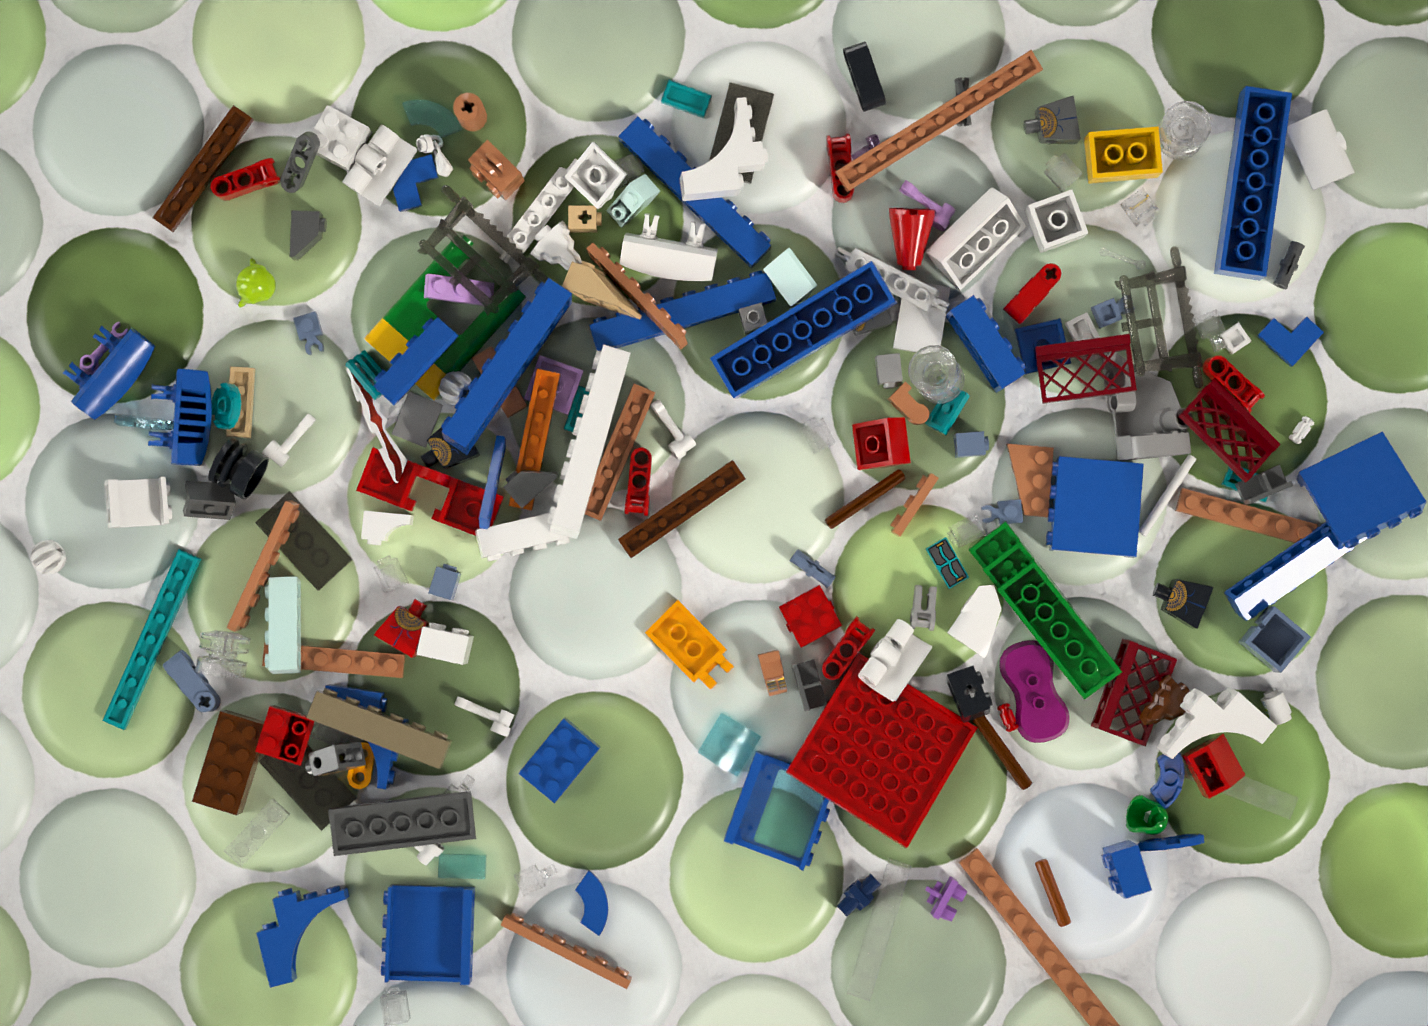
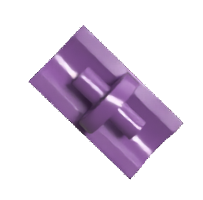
[925,876,967,921]

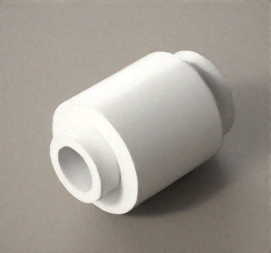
[1261,688,1292,725]

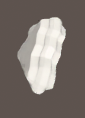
[530,220,582,270]

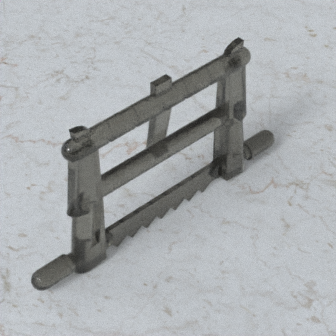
[418,185,548,315]
[1115,246,1204,388]

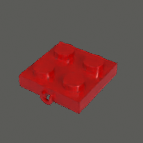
[779,585,842,648]

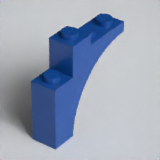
[325,684,409,790]
[256,885,349,988]

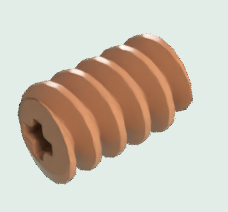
[453,93,487,131]

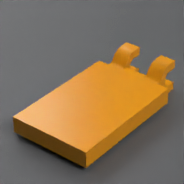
[645,600,734,689]

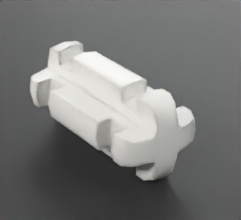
[1289,416,1314,444]

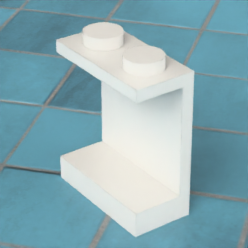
[105,477,172,528]

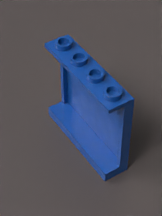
[1296,431,1427,550]
[1046,456,1144,558]
[381,884,475,985]

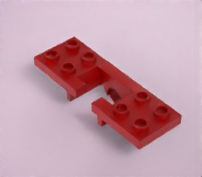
[356,447,504,536]

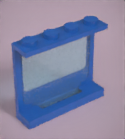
[724,751,830,871]

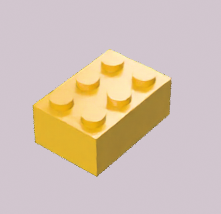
[1084,126,1163,184]

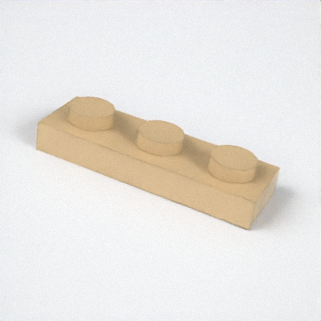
[226,367,255,438]

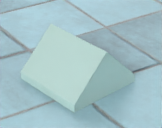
[763,247,817,306]

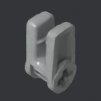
[910,585,937,631]

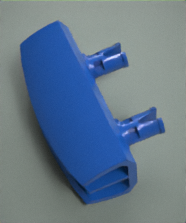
[63,326,155,420]
[148,369,212,466]

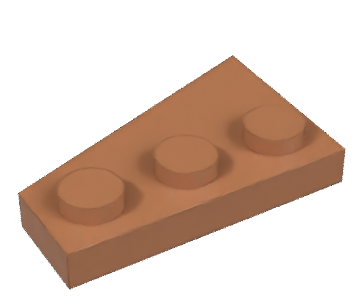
[1006,444,1054,517]

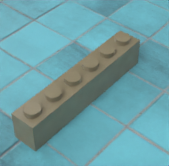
[306,688,452,769]

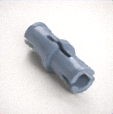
[789,549,836,588]

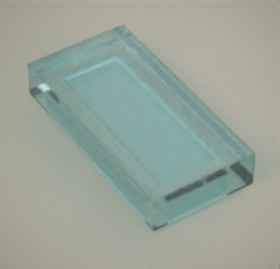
[438,853,487,879]

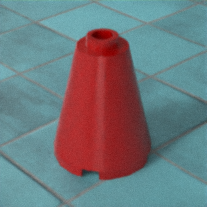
[889,208,935,270]

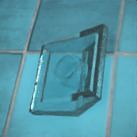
[698,712,761,776]

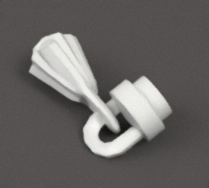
[416,134,453,177]

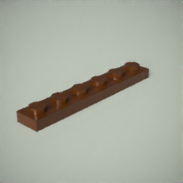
[153,105,254,233]
[618,460,746,558]

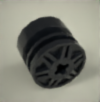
[208,438,269,500]

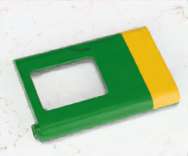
[364,234,526,400]

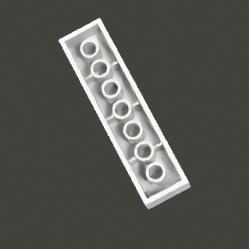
[547,345,631,539]

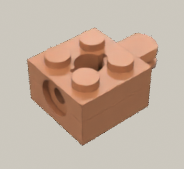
[468,140,525,201]

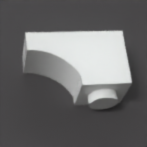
[361,511,414,545]

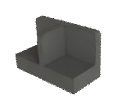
[1235,465,1293,505]
[183,481,236,520]
[792,659,827,712]

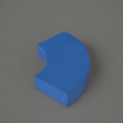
[1150,752,1185,809]
[1138,834,1205,851]
[575,870,608,936]

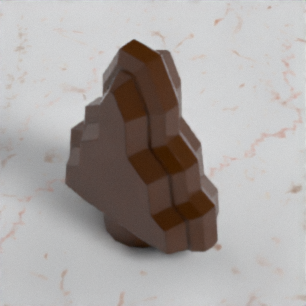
[1139,675,1190,725]

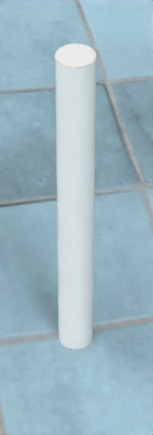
[1139,454,1196,537]

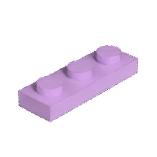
[424,274,494,306]

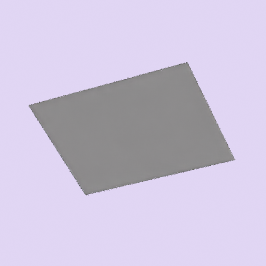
[392,392,443,448]

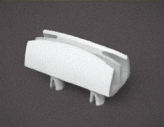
[620,213,718,281]

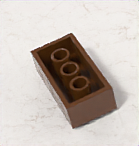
[192,710,265,815]

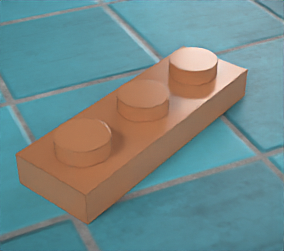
[890,473,939,537]

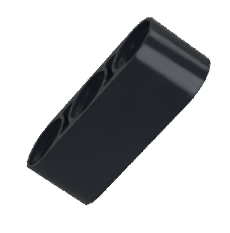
[843,41,886,112]

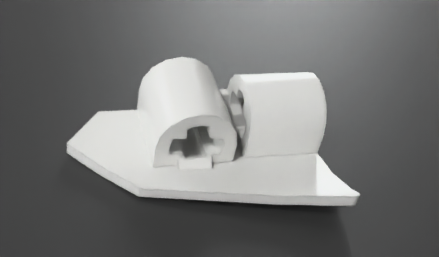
[947,585,1002,658]

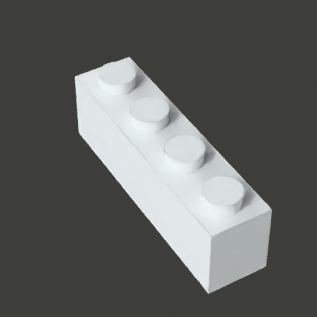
[475,513,572,562]

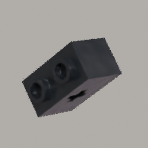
[946,665,993,723]

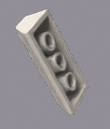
[925,187,1026,290]

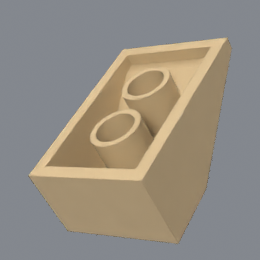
[562,261,642,320]

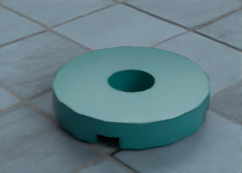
[212,383,241,430]

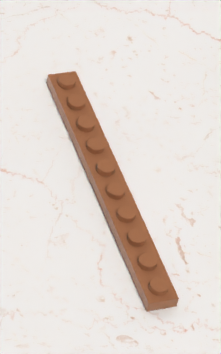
[835,50,1043,192]
[959,848,1120,1026]

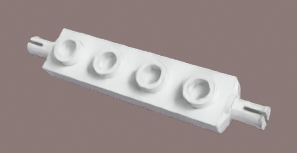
[499,159,578,264]
[835,247,950,312]

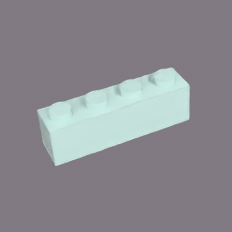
[265,576,301,674]

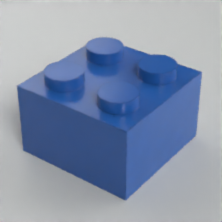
[1101,840,1152,899]

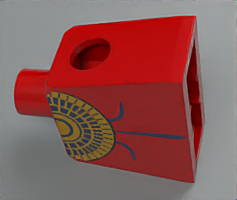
[374,599,429,658]

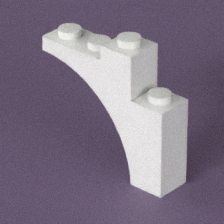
[680,97,768,201]
[1157,687,1277,759]

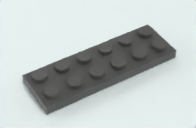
[328,791,476,856]

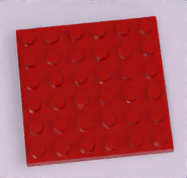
[785,653,977,848]

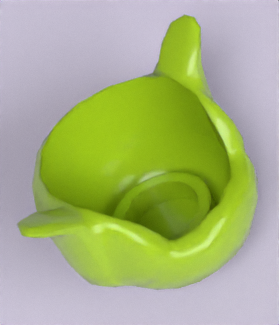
[236,258,276,307]

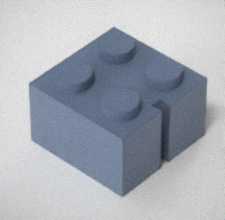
[1238,606,1311,673]

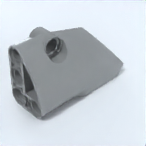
[1102,352,1193,461]

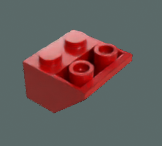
[255,705,315,766]
[1181,733,1245,799]

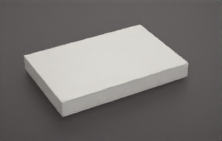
[893,283,950,356]

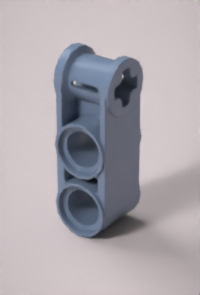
[163,649,221,712]

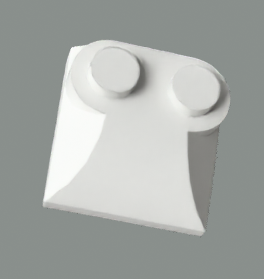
[565,142,627,209]

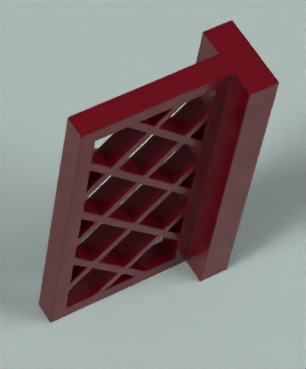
[1034,334,1137,404]
[1178,378,1281,483]
[1091,639,1177,747]

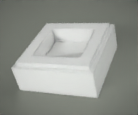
[1218,322,1251,355]

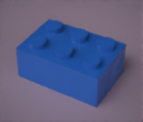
[518,717,601,803]

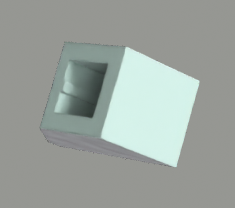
[606,174,660,228]

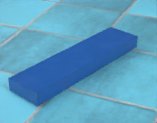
[479,435,506,529]

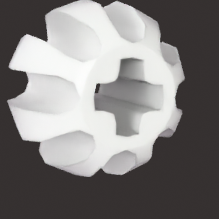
[439,371,472,406]
[30,540,67,575]

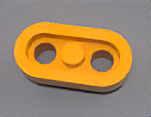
[347,742,375,789]

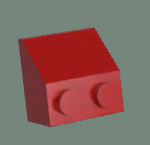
[852,417,911,470]

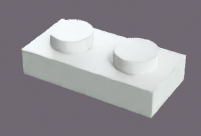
[1065,312,1108,363]

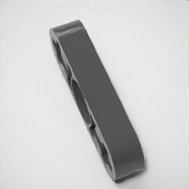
[280,131,320,193]

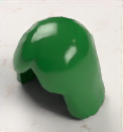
[1126,795,1168,835]

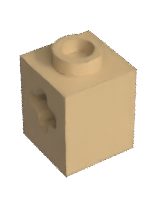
[568,206,602,233]

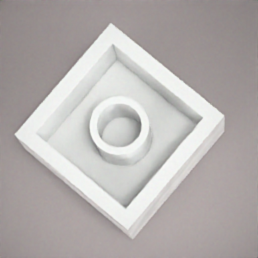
[306,105,372,172]
[1024,190,1088,253]
[416,623,474,665]

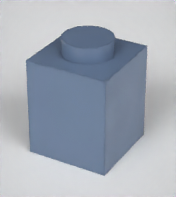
[953,431,989,458]
[428,564,461,600]

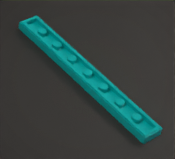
[102,549,201,730]

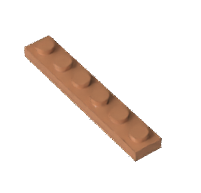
[586,243,688,350]
[585,384,655,521]
[1175,488,1318,543]
[226,500,300,632]
[262,643,405,678]
[501,913,632,989]

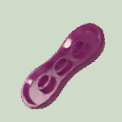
[999,640,1070,743]

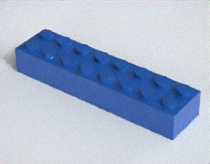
[1214,86,1292,281]
[710,261,897,399]
[441,278,572,455]

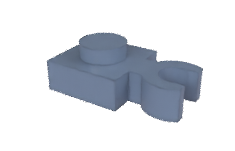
[1090,296,1135,329]
[293,311,324,355]
[981,499,1023,525]

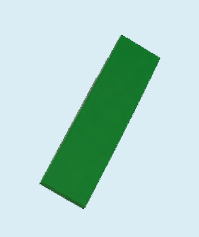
[969,521,1122,700]

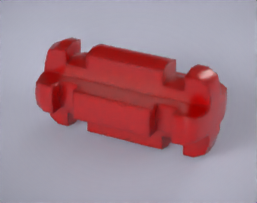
[997,703,1018,732]

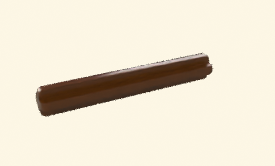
[825,469,906,529]
[972,716,1032,790]

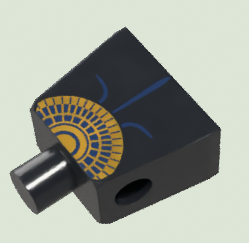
[420,428,480,469]
[1152,579,1214,629]

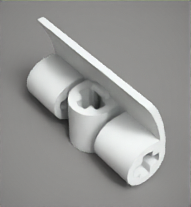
[1287,109,1355,190]
[342,124,418,206]
[858,619,932,701]

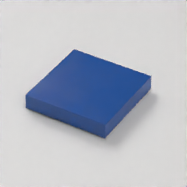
[1014,318,1071,375]

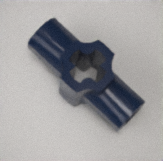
[836,873,881,917]

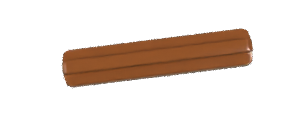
[1035,859,1071,927]

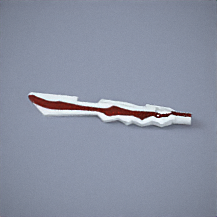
[346,368,407,483]

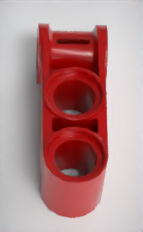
[826,133,854,203]
[211,158,280,201]
[1003,263,1062,325]
[1202,355,1265,413]
[625,447,652,516]
[821,616,875,680]

